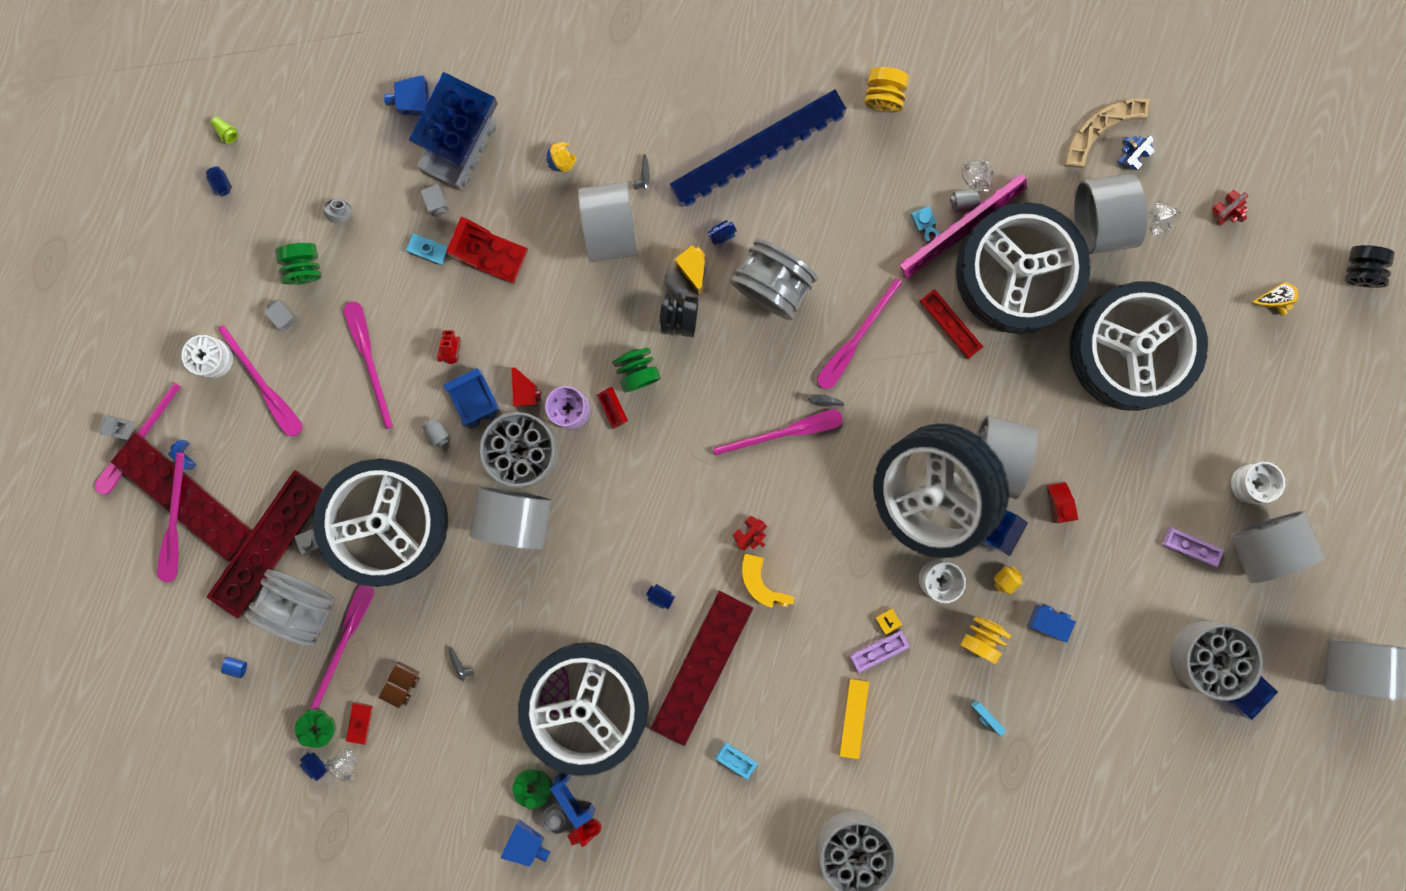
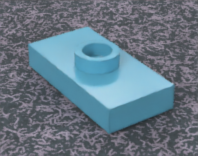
[406,233,448,265]
[970,700,1006,736]
[715,741,758,780]

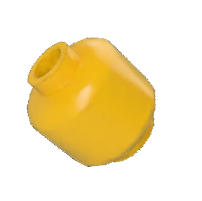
[993,566,1023,594]

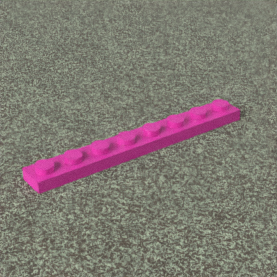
[900,174,1027,279]

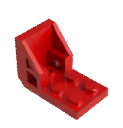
[446,216,528,284]

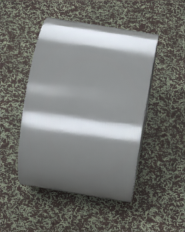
[1074,173,1147,254]
[578,182,638,262]
[480,412,560,488]
[967,415,1038,499]
[470,487,552,549]
[1230,511,1325,583]
[1170,620,1263,700]
[1325,639,1406,700]
[817,811,897,891]

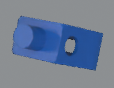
[384,75,430,117]
[500,820,551,866]

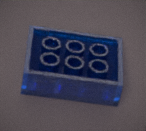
[408,71,498,170]

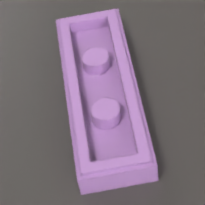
[1162,527,1225,568]
[849,630,910,673]

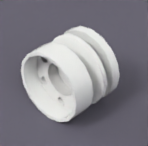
[182,335,233,378]
[1231,462,1285,504]
[919,559,966,603]

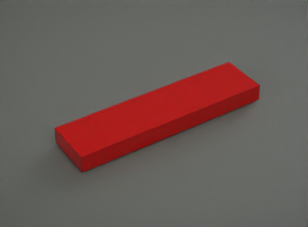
[919,289,983,359]

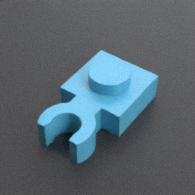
[911,206,939,243]

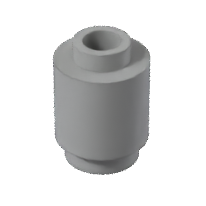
[950,189,980,211]
[664,269,691,298]
[423,418,450,448]

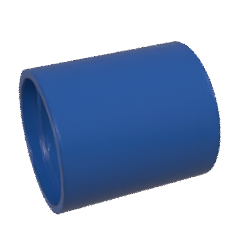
[221,657,247,679]

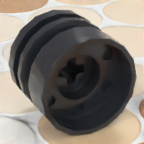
[1345,245,1395,288]
[659,294,698,338]

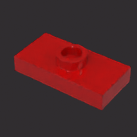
[597,387,628,429]
[346,702,373,745]

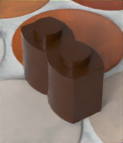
[379,662,420,708]

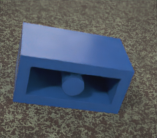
[1027,603,1076,643]

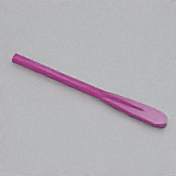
[817,278,902,389]
[344,301,393,429]
[218,325,302,436]
[95,382,181,495]
[713,409,843,455]
[157,453,185,582]
[310,585,374,709]

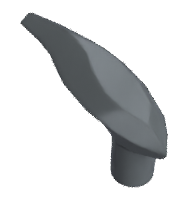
[633,154,650,190]
[808,394,844,406]
[449,646,474,681]

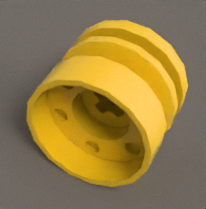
[864,67,909,113]
[960,616,1012,665]

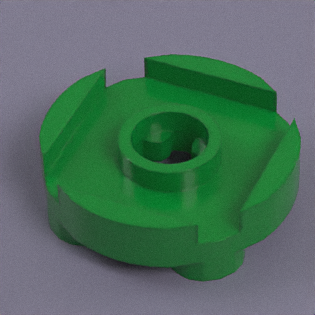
[295,709,336,748]
[512,769,552,809]

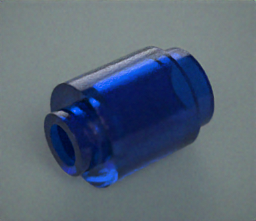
[206,166,232,197]
[707,220,737,246]
[646,584,676,610]
[299,752,328,782]

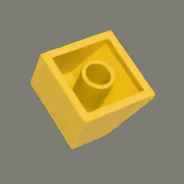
[675,245,706,295]

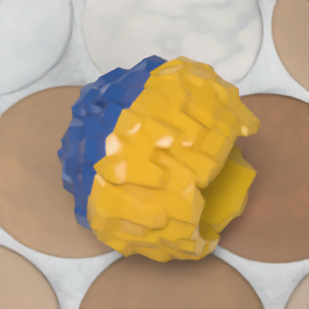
[546,142,577,172]

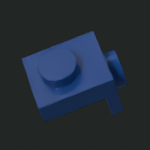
[168,440,197,470]

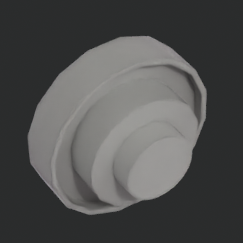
[323,199,352,223]
[543,804,571,834]

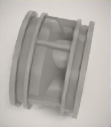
[730,239,818,320]
[244,570,336,646]

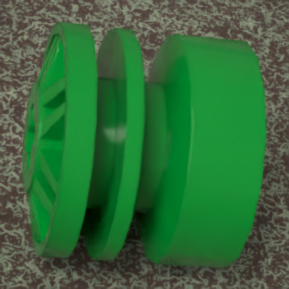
[275,243,322,285]
[612,348,661,393]

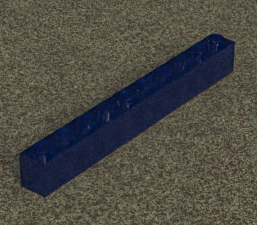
[670,89,847,207]

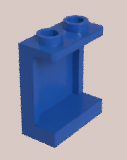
[443,368,501,428]
[550,773,596,829]

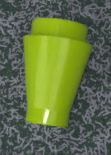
[210,117,238,144]

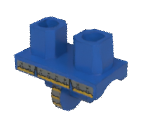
[1117,136,1155,170]

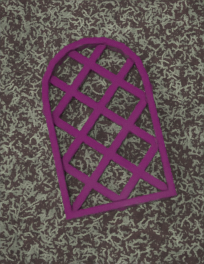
[540,667,571,715]

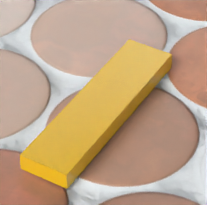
[839,679,869,759]

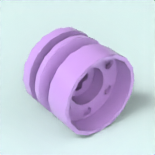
[545,386,591,430]

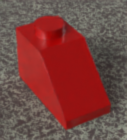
[511,367,542,407]
[1047,482,1079,523]

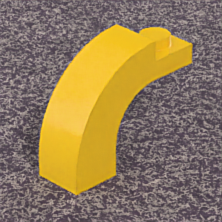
[742,553,795,608]

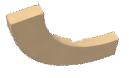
[1064,99,1150,169]

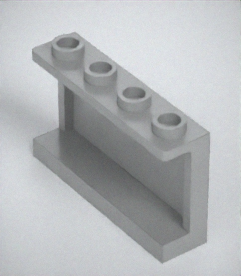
[418,99,496,191]

